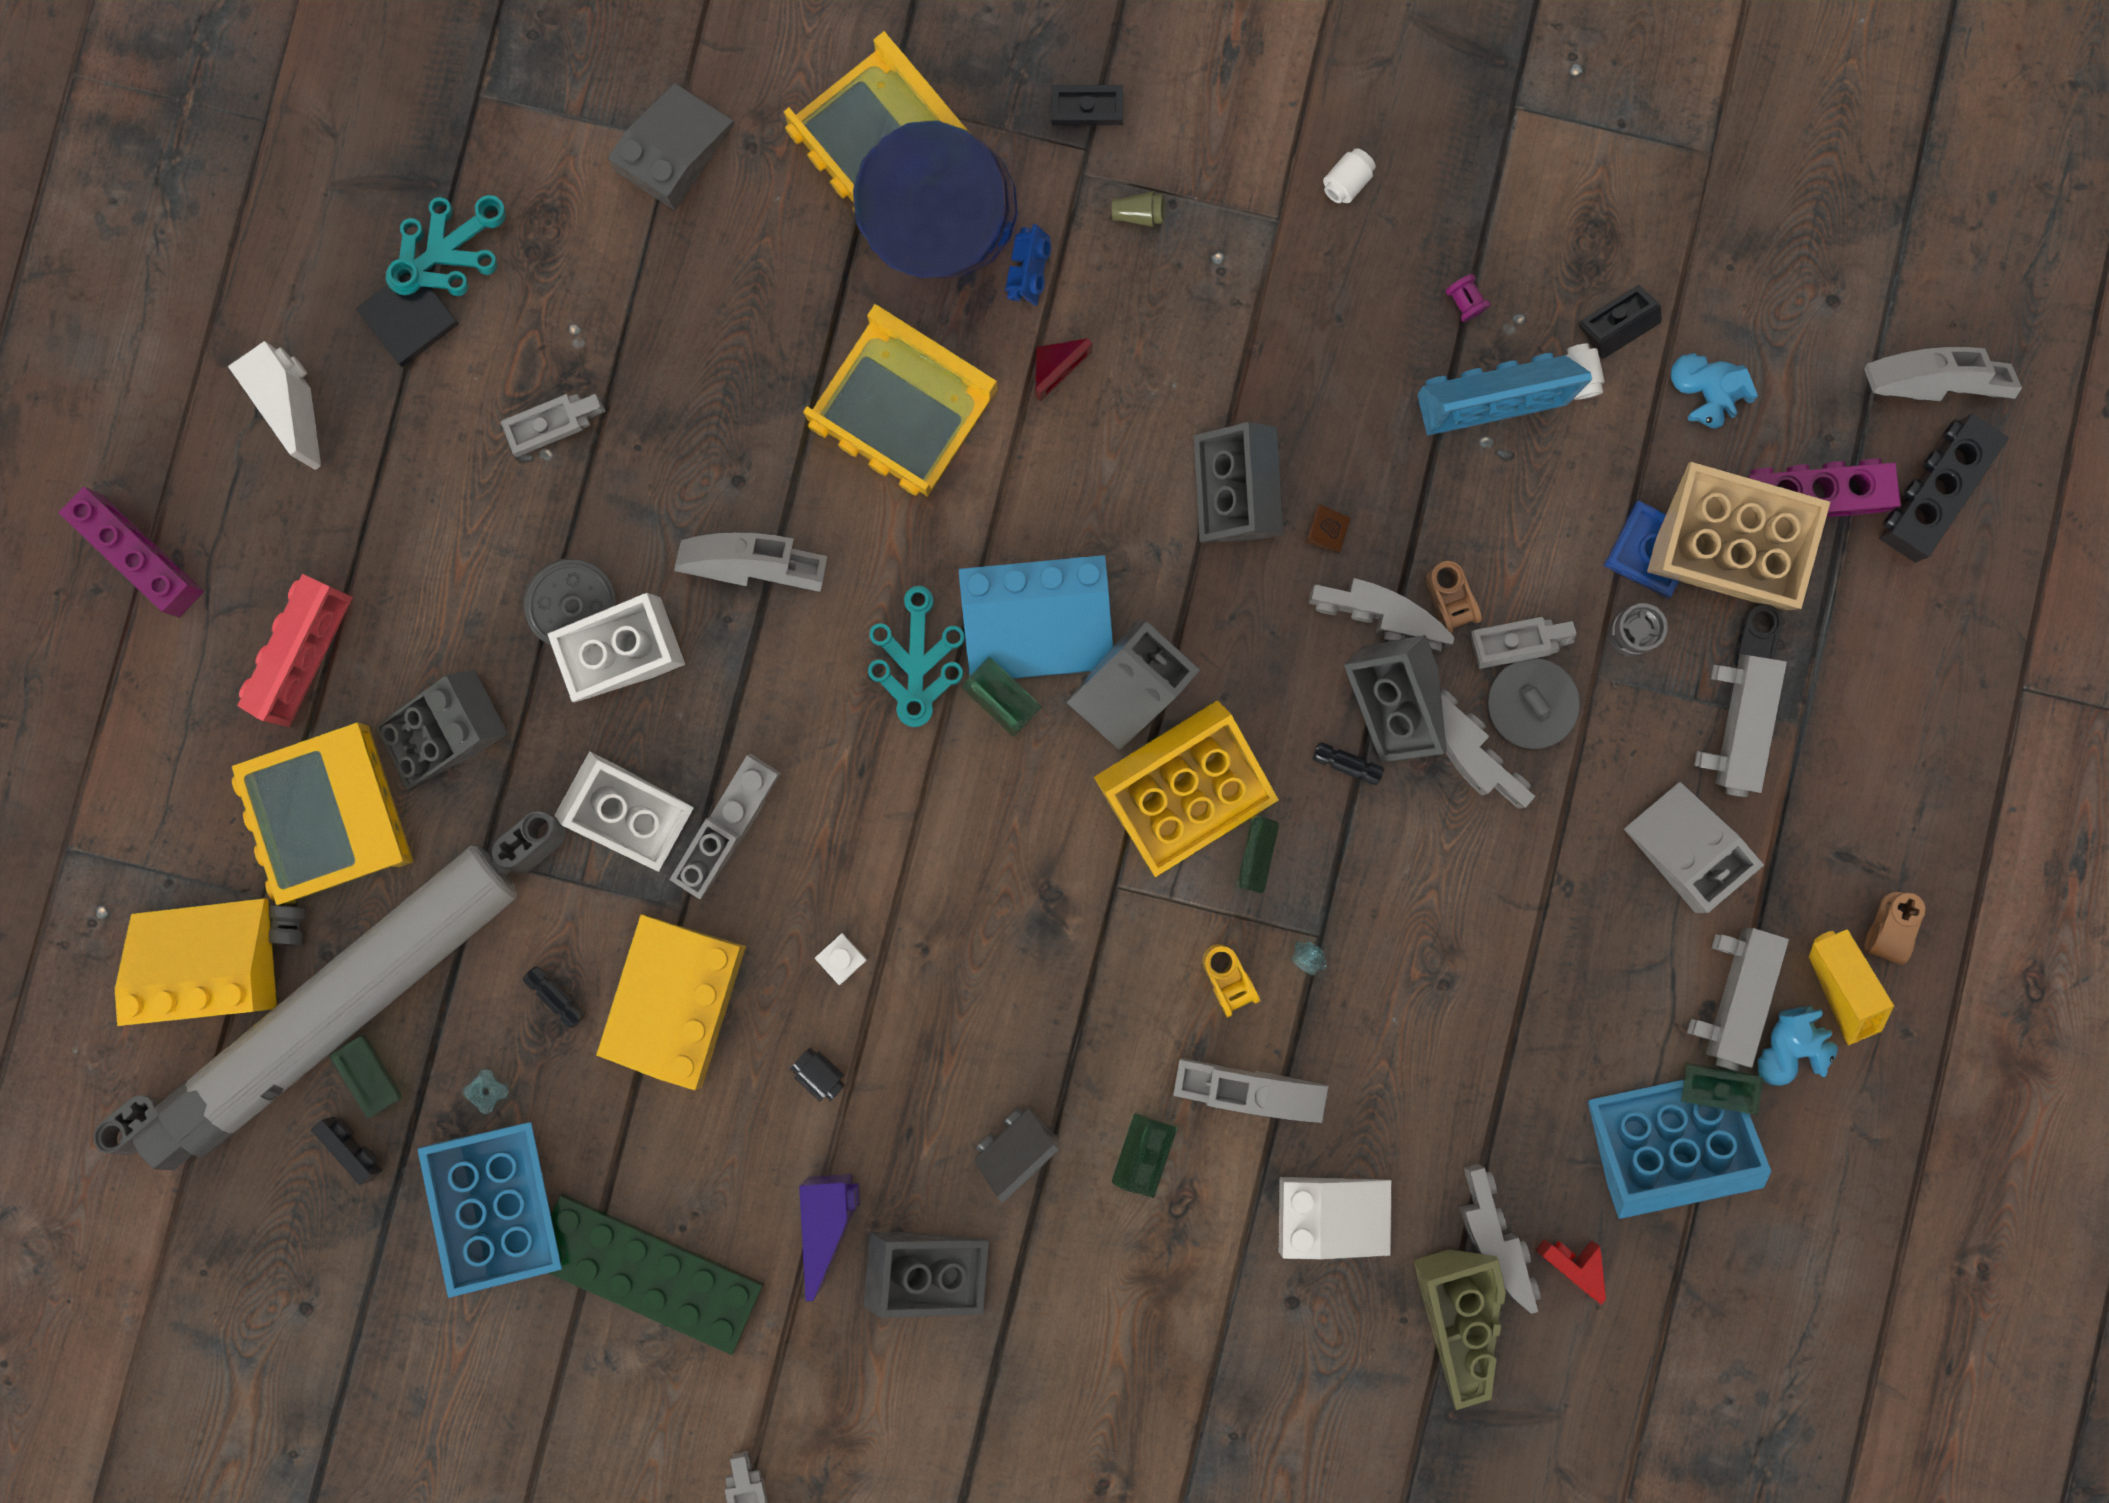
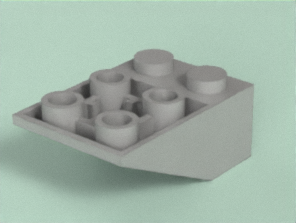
[1623,782,1764,913]

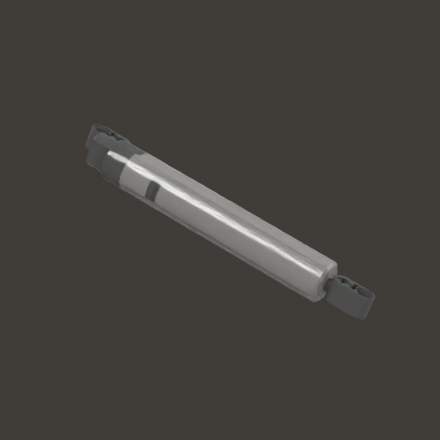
[94,811,565,1171]

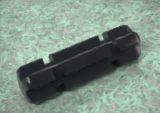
[1313,742,1384,785]
[523,967,585,1028]

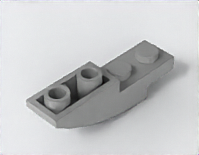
[1864,347,2022,401]
[674,532,827,592]
[1308,578,1454,653]
[1440,688,1536,809]
[670,753,781,899]
[1173,1058,1329,1123]
[1459,1164,1541,1314]

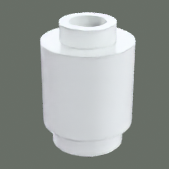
[1323,148,1376,203]
[1566,343,1605,400]

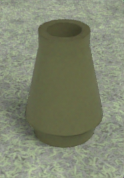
[1112,191,1165,227]

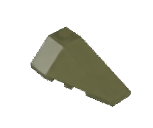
[1414,1250,1506,1410]

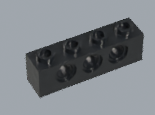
[1879,413,2009,563]

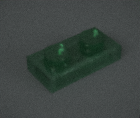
[329,1035,403,1119]

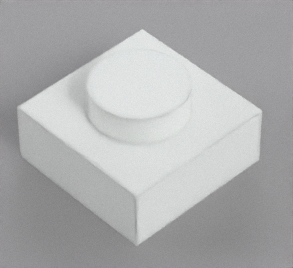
[815,933,867,985]

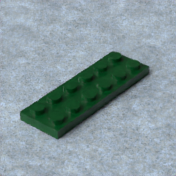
[548,1194,764,1355]

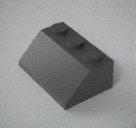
[1194,422,1283,543]

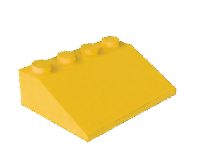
[1093,700,1279,877]
[115,898,277,1026]
[596,914,746,1090]

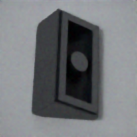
[1579,285,1662,359]

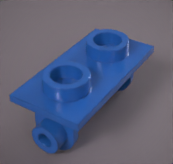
[1005,224,1051,306]

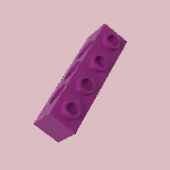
[1746,458,1901,518]
[58,486,205,618]

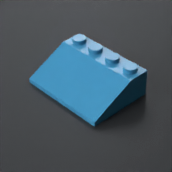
[1417,353,1592,436]
[959,555,1113,683]
[1588,1070,1772,1219]
[417,1122,562,1298]

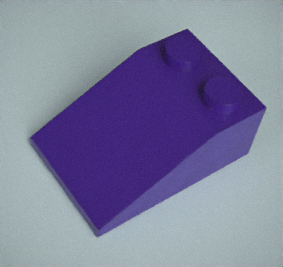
[799,1174,860,1301]

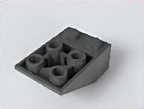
[1066,620,1200,750]
[375,670,508,790]

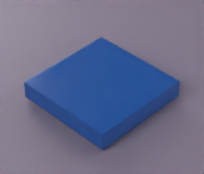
[1603,500,1679,599]

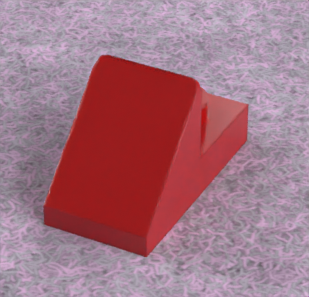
[1535,1239,1606,1305]

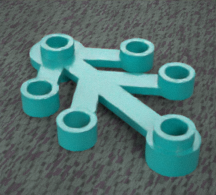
[386,195,506,296]
[868,586,965,727]

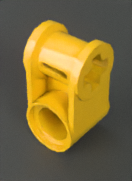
[1202,944,1260,1018]

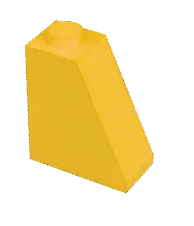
[1809,929,1894,1046]

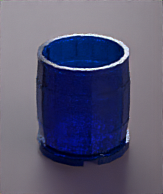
[853,120,1018,278]

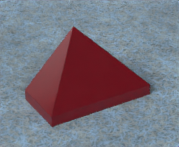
[1035,338,1093,401]

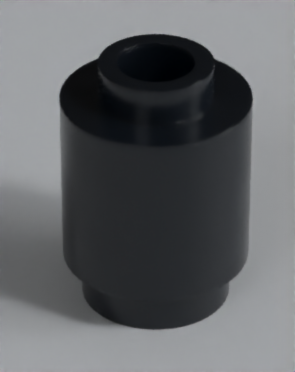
[790,1048,845,1102]

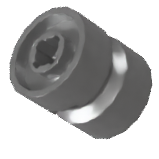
[1607,603,1667,656]

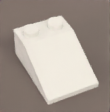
[228,341,321,470]
[548,593,685,702]
[554,751,694,872]
[1278,1177,1391,1259]

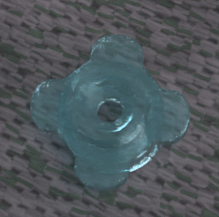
[1291,941,1327,975]
[464,1069,509,1114]

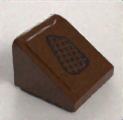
[1305,504,1351,553]

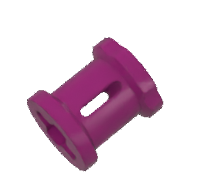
[1445,274,1491,322]

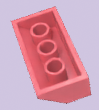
[237,574,353,727]

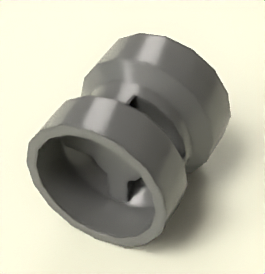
[269,905,306,945]

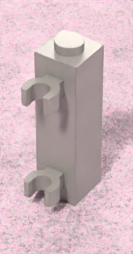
[1694,654,1787,797]
[1687,928,1789,1072]

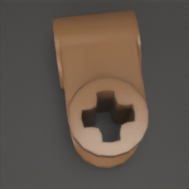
[1425,561,1482,633]
[1864,892,1926,965]

